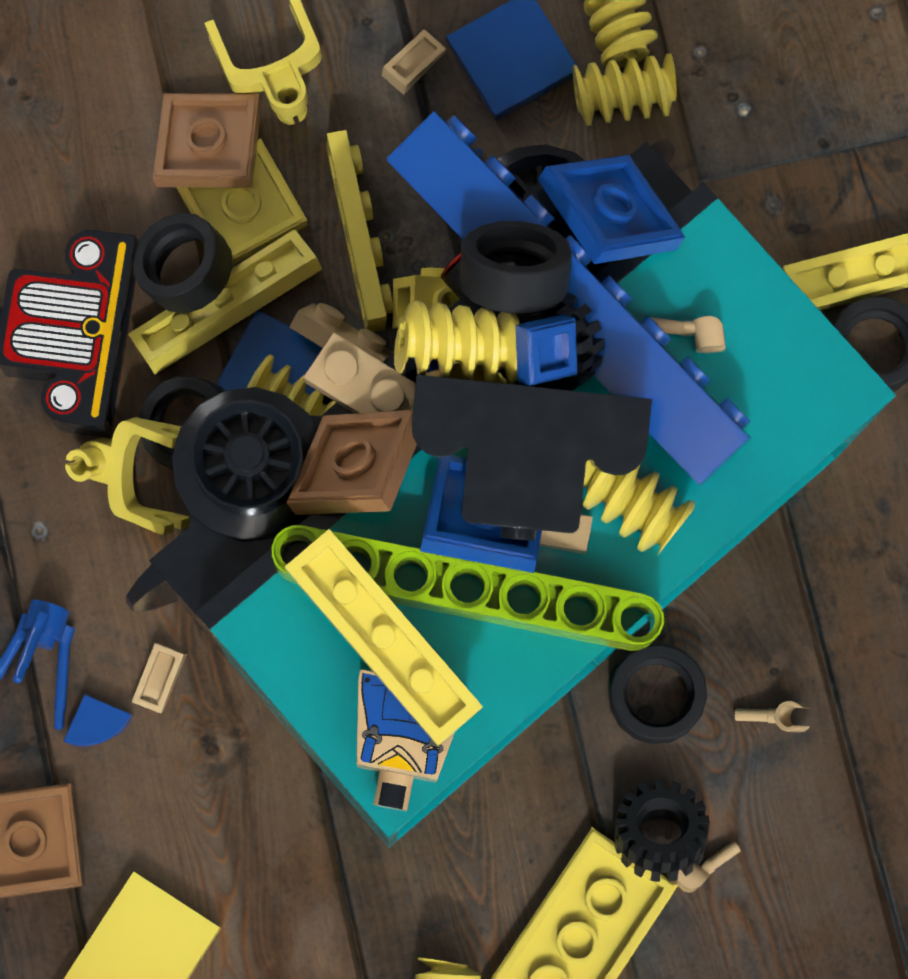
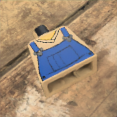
[357,669,455,811]

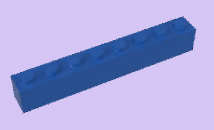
[386,111,752,485]

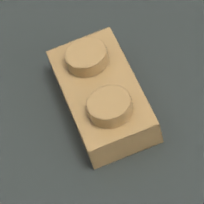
[289,303,394,363]
[303,333,416,414]

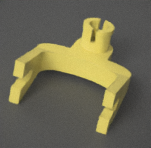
[204,0,322,125]
[65,417,190,536]

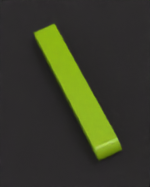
[272,525,664,651]

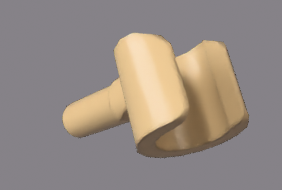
[651,316,726,353]
[735,701,810,733]
[672,841,741,893]

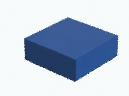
[515,314,577,386]

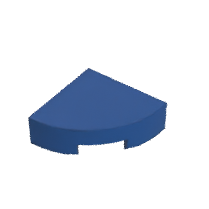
[63,695,133,747]

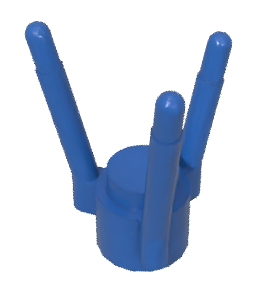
[0,600,75,730]

